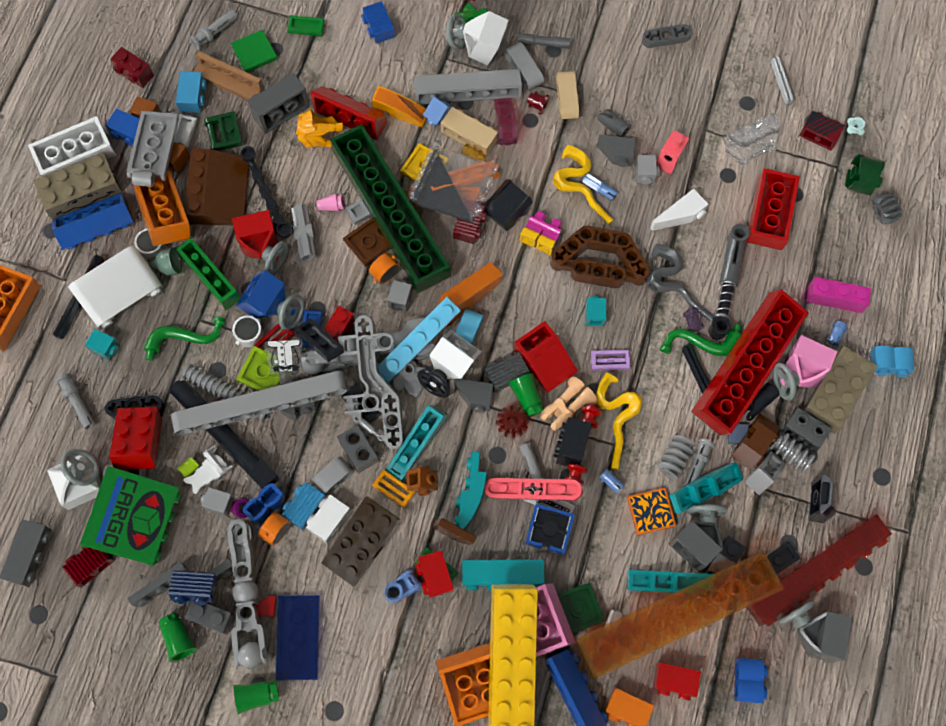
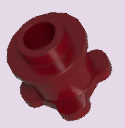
[527,91,549,115]

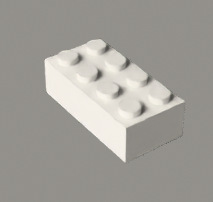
[28,116,116,176]

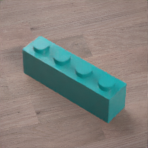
[462,560,544,591]

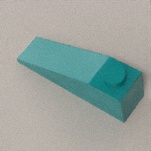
[386,405,449,481]

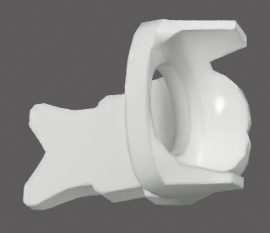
[184,445,233,494]

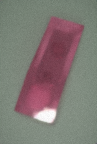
[494,98,517,146]

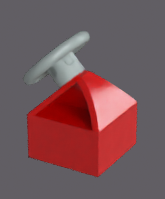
[232,210,288,274]

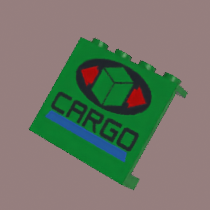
[79,466,181,567]

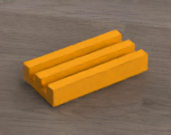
[372,469,416,508]

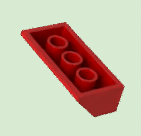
[310,86,387,140]

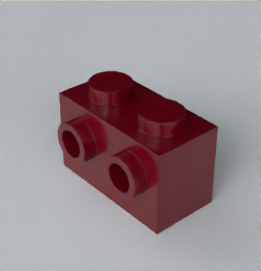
[110,47,154,88]

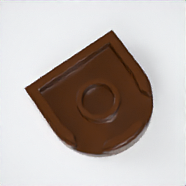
[433,518,477,545]

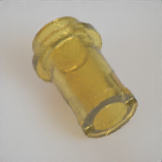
[461,143,485,164]

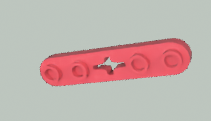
[484,478,583,501]

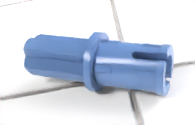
[582,173,618,201]

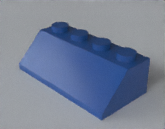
[52,193,133,250]
[545,649,608,726]

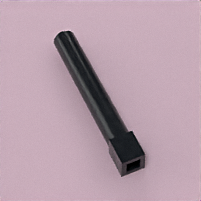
[170,380,280,489]

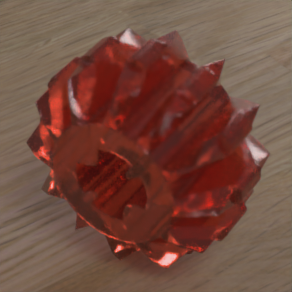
[496,405,529,439]

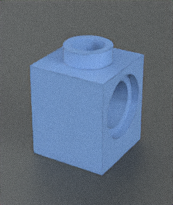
[423,97,454,126]

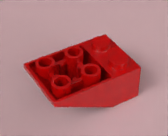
[513,321,578,394]

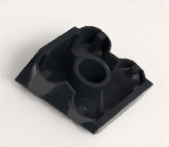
[484,179,533,231]

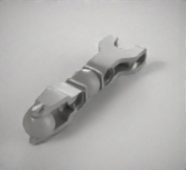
[300,318,436,374]
[228,519,269,669]

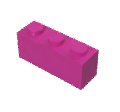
[806,277,871,313]

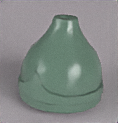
[150,247,182,276]

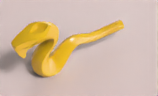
[553,145,614,225]
[596,372,642,470]

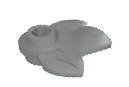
[393,360,430,397]

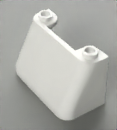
[68,245,163,329]

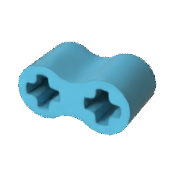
[455,308,484,345]

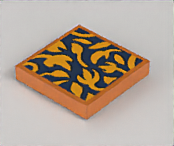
[626,488,676,536]

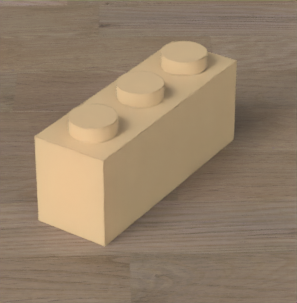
[440,107,498,157]

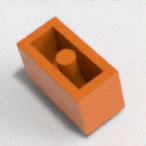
[604,688,654,726]

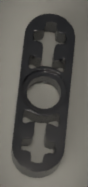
[105,395,164,419]

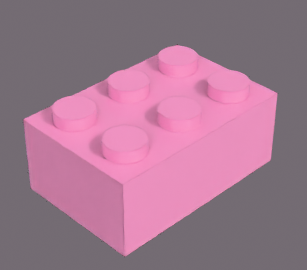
[536,583,576,658]

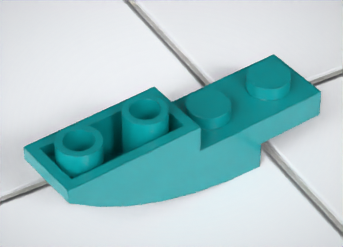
[455,452,486,530]

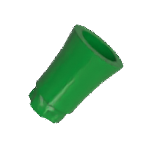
[508,373,544,418]
[158,613,197,662]
[233,680,280,715]

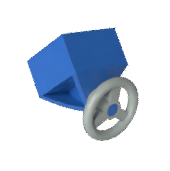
[235,270,305,330]

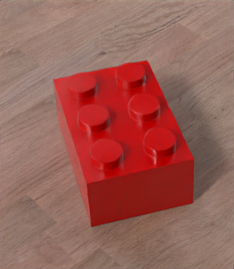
[109,407,162,470]

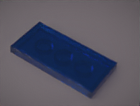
[275,595,320,681]

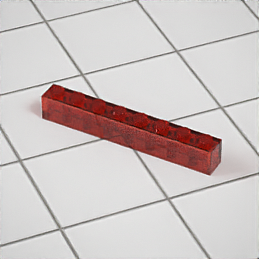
[745,514,892,626]

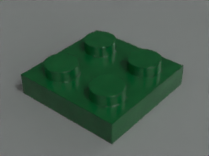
[557,582,605,634]

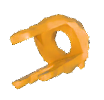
[296,108,343,148]

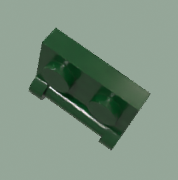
[204,111,243,152]

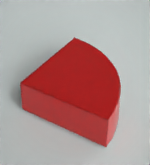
[256,596,277,617]

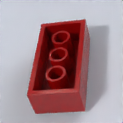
[747,168,800,251]

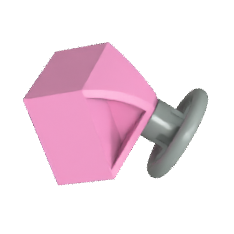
[773,335,837,401]

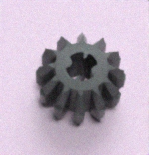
[872,192,902,225]

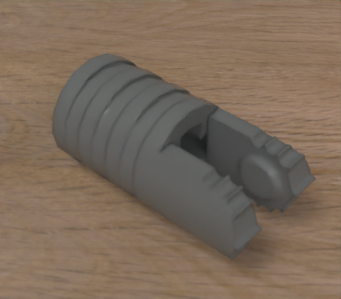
[597,109,631,137]

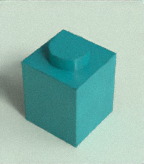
[585,296,606,326]
[85,329,120,360]

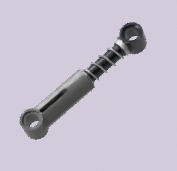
[708,224,750,340]

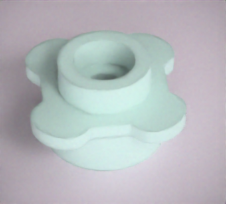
[847,117,865,135]

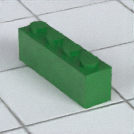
[176,238,240,310]

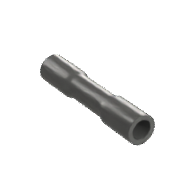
[518,33,571,49]

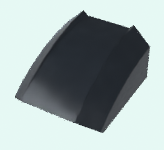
[808,474,838,523]

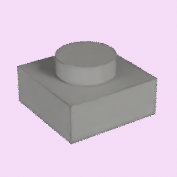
[346,200,371,225]

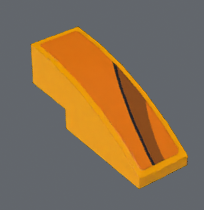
[372,86,427,128]

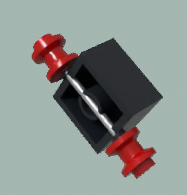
[553,405,602,486]

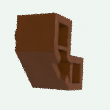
[731,413,779,470]

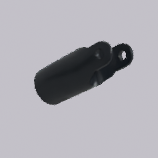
[744,383,779,421]

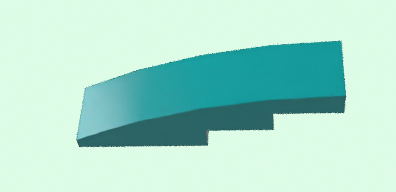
[669,462,743,513]
[627,570,714,595]

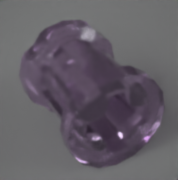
[682,309,704,332]

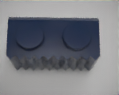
[168,570,217,606]

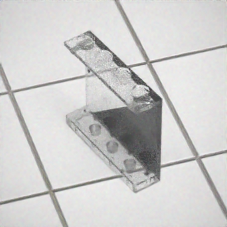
[410,138,499,223]

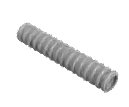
[182,364,269,421]

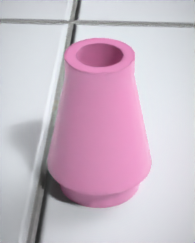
[317,193,345,211]

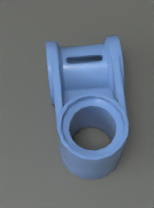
[385,568,422,604]

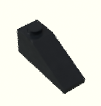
[700,536,746,602]

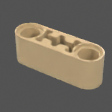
[556,71,579,119]

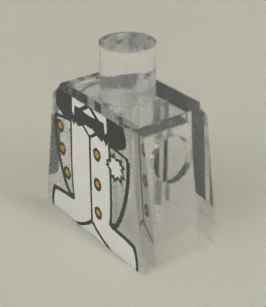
[264,340,302,385]

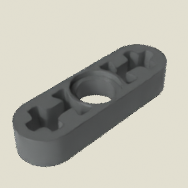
[642,24,692,48]

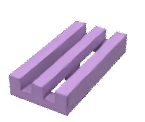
[590,350,630,371]

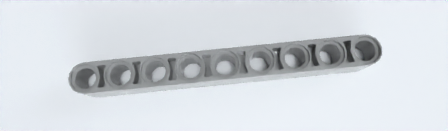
[171,371,348,435]

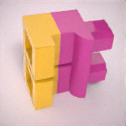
[519,211,562,256]

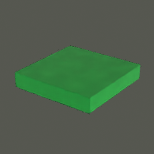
[230,30,278,73]

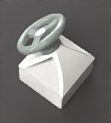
[446,11,509,66]
[47,449,102,510]

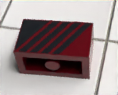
[799,110,845,151]

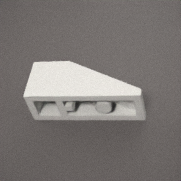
[650,189,708,231]

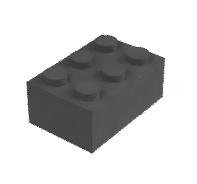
[247,73,310,134]

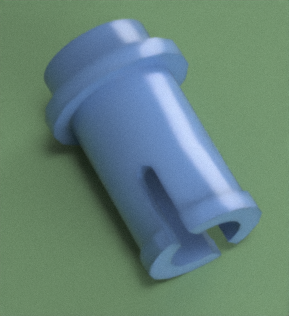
[827,321,847,346]
[599,469,625,494]

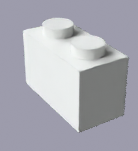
[306,495,351,544]

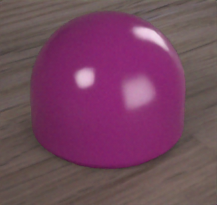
[231,498,249,518]

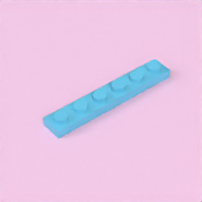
[379,296,461,383]

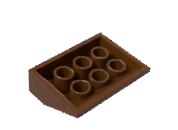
[184,148,249,226]

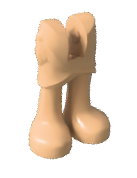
[540,376,598,431]

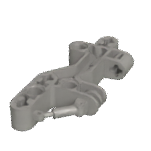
[338,315,405,449]

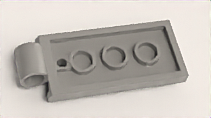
[127,111,179,187]

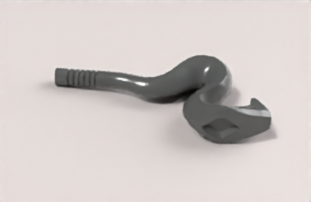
[647,244,714,322]

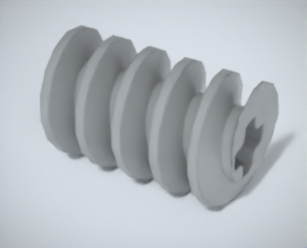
[769,433,815,474]
[657,435,696,480]

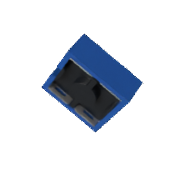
[525,504,575,555]

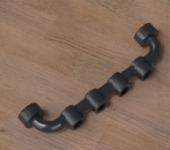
[240,146,292,238]

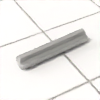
[771,56,795,104]

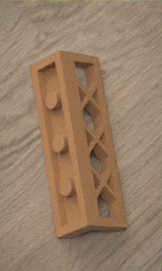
[194,51,264,100]

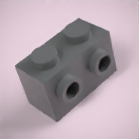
[781,408,832,453]

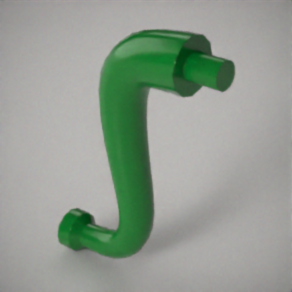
[144,317,226,361]
[659,324,742,357]

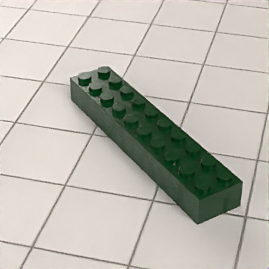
[330,124,451,293]

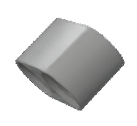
[312,456,353,496]

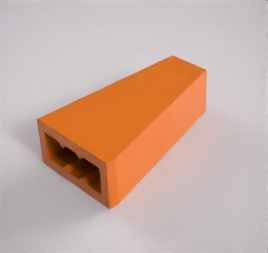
[438,262,503,328]

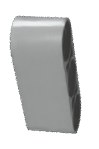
[504,42,544,91]

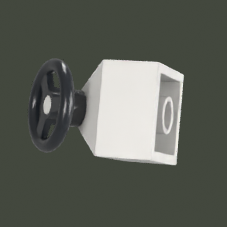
[417,330,482,398]

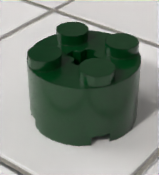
[845,154,885,196]

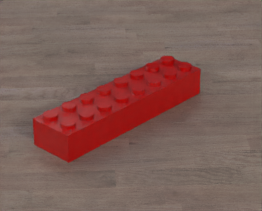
[691,289,809,435]

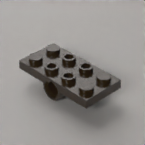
[321,496,400,587]

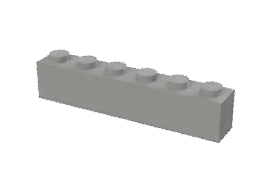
[413,69,522,104]

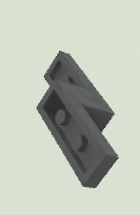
[127,558,233,607]

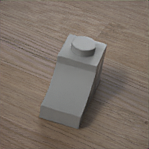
[744,451,786,495]

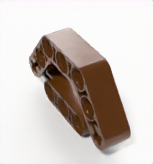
[550,226,650,288]

